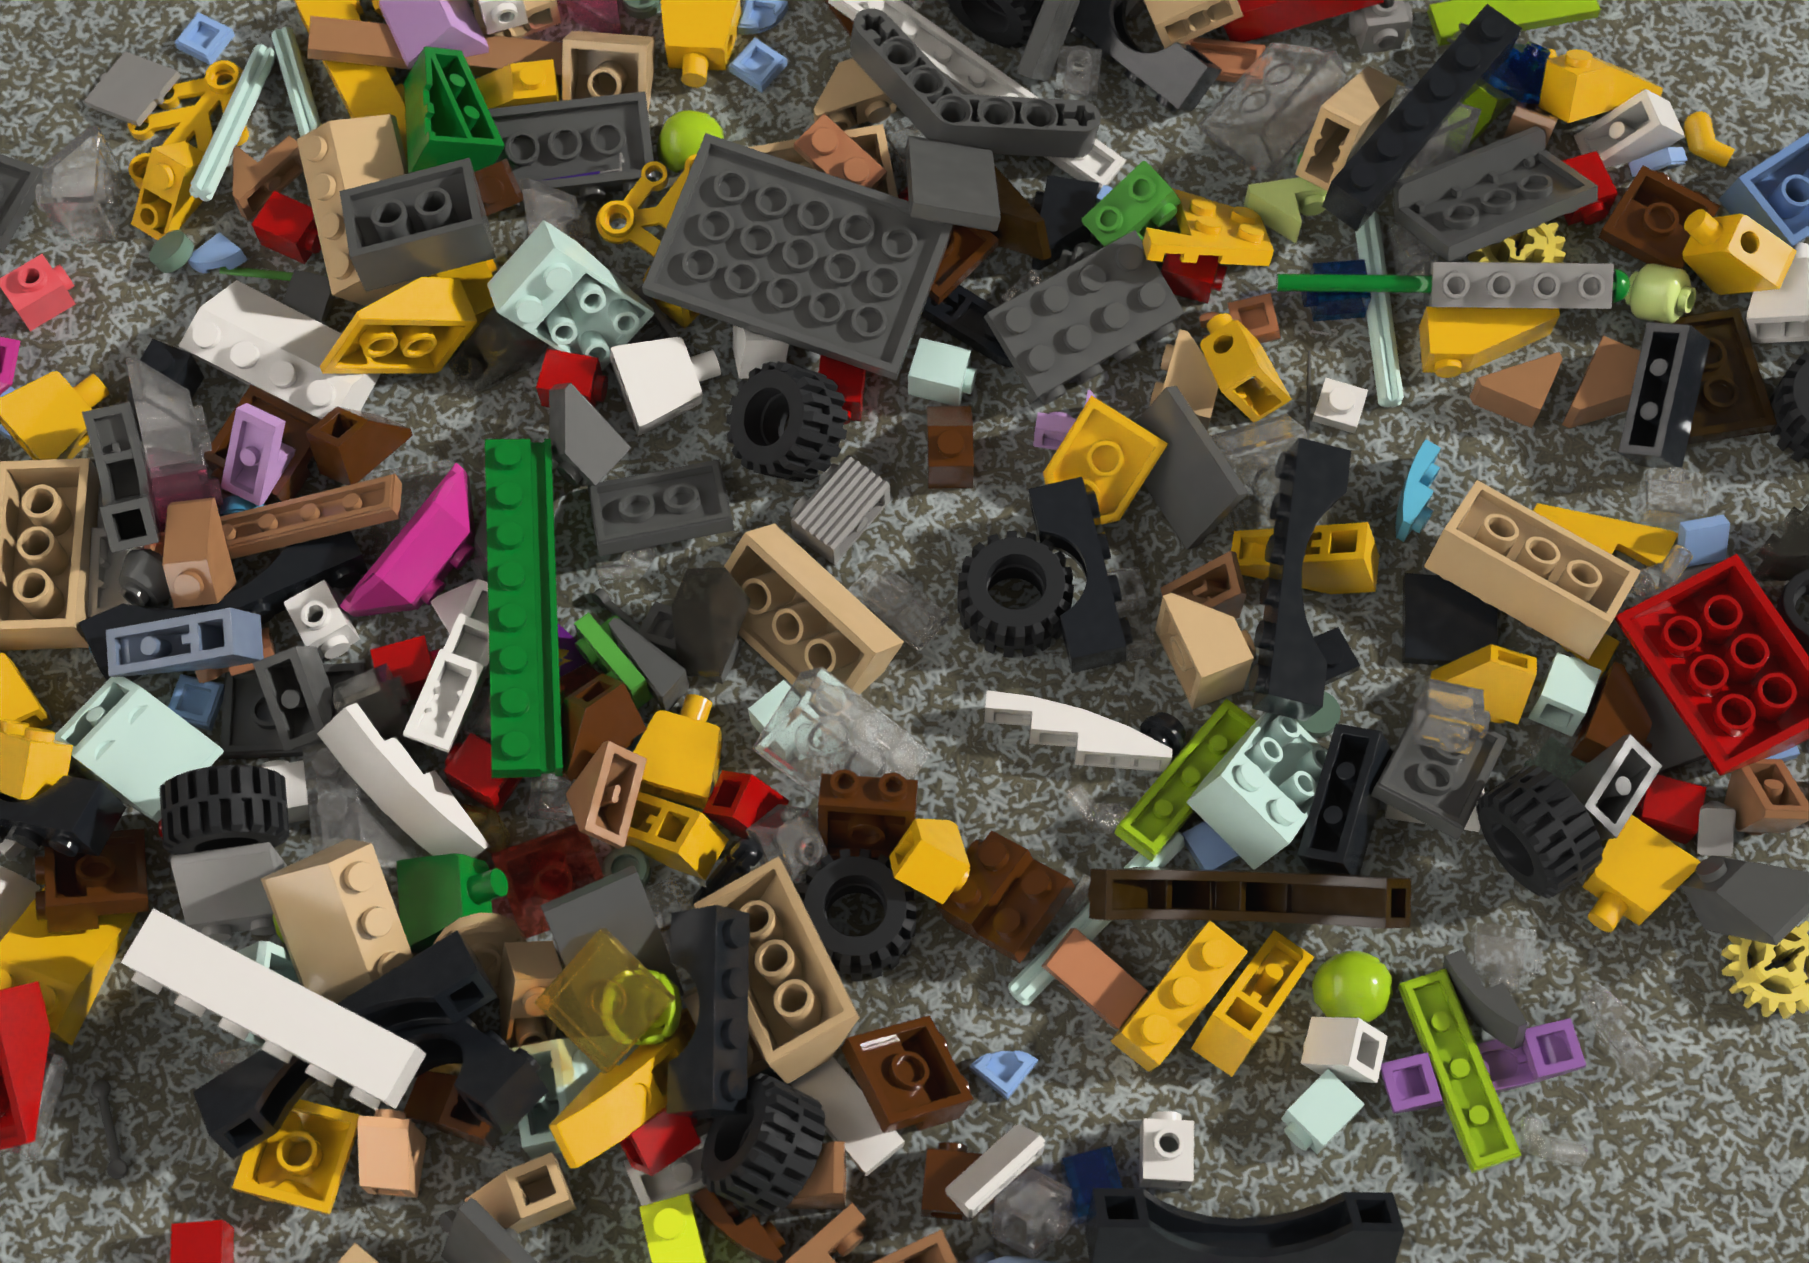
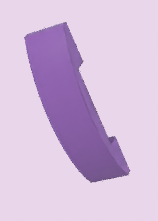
[1380,1018,1587,1114]

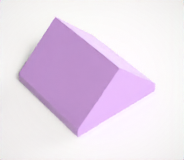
[379,0,489,69]

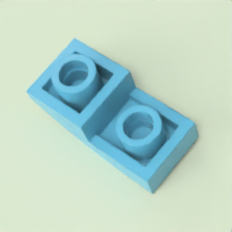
[1395,439,1441,542]

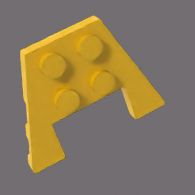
[1142,188,1274,266]
[1533,503,1678,680]

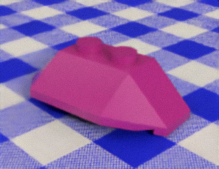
[339,463,476,617]

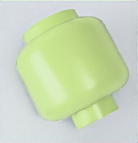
[1625,264,1696,324]

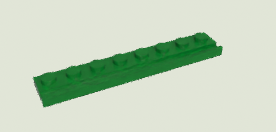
[485,439,563,778]

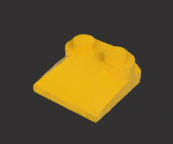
[232,1099,360,1215]

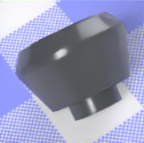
[119,548,171,607]

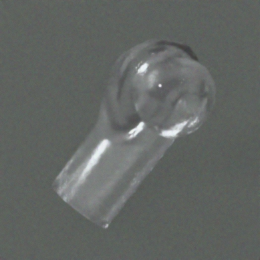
[1629,545,1693,601]

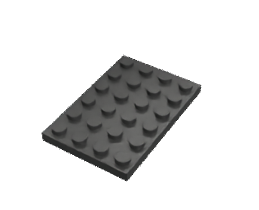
[642,133,955,380]

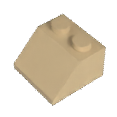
[562,31,655,112]
[1155,593,1256,710]

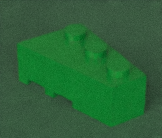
[404,46,505,173]

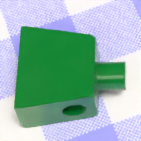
[396,853,508,954]

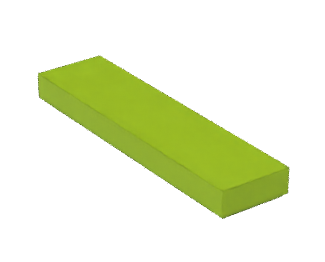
[1427,0,1601,46]
[1114,698,1257,862]
[1398,968,1521,1173]

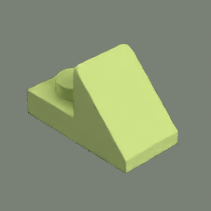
[1244,177,1327,243]

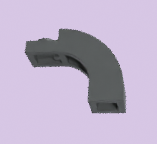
[82,401,161,553]

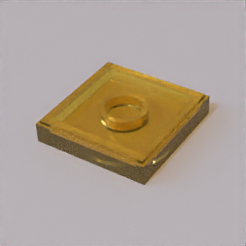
[534,928,676,1073]

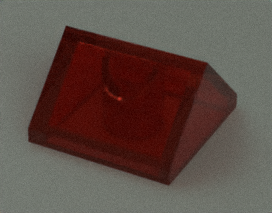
[491,823,604,939]

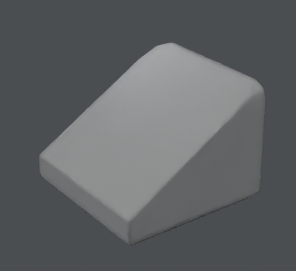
[1697,801,1736,856]

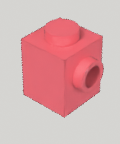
[0,254,76,331]

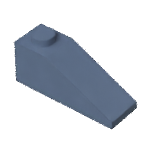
[106,608,264,677]

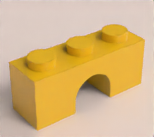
[1110,920,1248,1072]

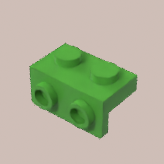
[1082,161,1181,247]
[574,612,653,709]

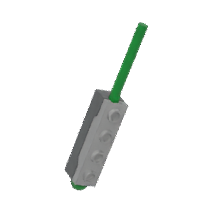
[1276,261,1630,309]

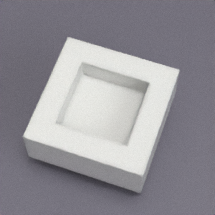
[1312,378,1368,434]

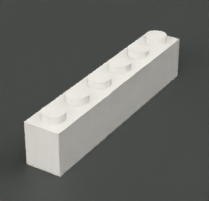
[121,908,426,1110]

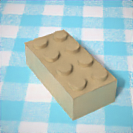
[0,458,101,651]

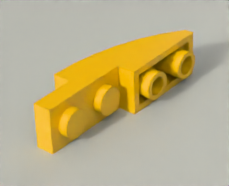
[548,1008,696,1168]

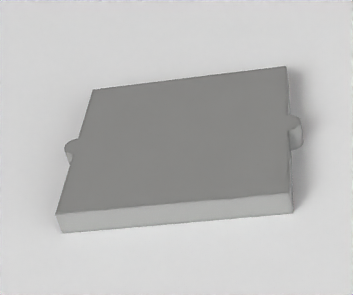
[83,51,181,127]

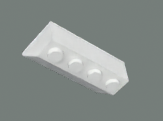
[179,280,380,419]

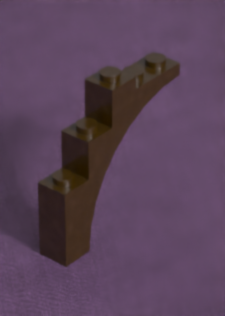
[1088,867,1412,929]

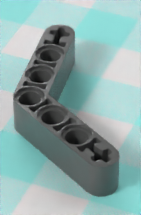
[850,8,1101,158]

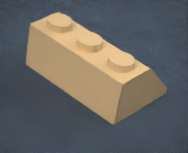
[261,839,413,1004]

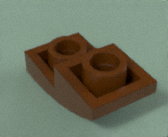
[692,1186,786,1263]

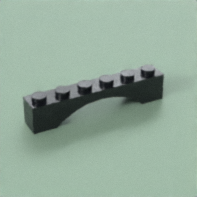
[1322,4,1522,232]
[1249,437,1351,721]
[79,531,368,681]
[193,930,497,1160]
[1085,1188,1404,1263]

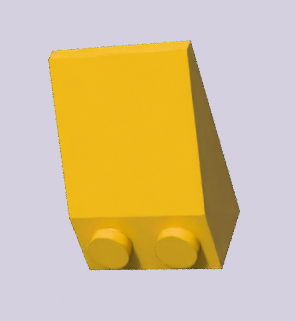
[320,276,477,374]
[0,886,137,1045]

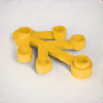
[128,60,249,189]
[596,154,697,257]

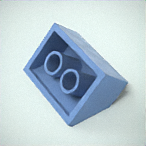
[1718,133,1809,247]

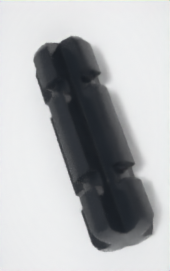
[693,837,763,905]

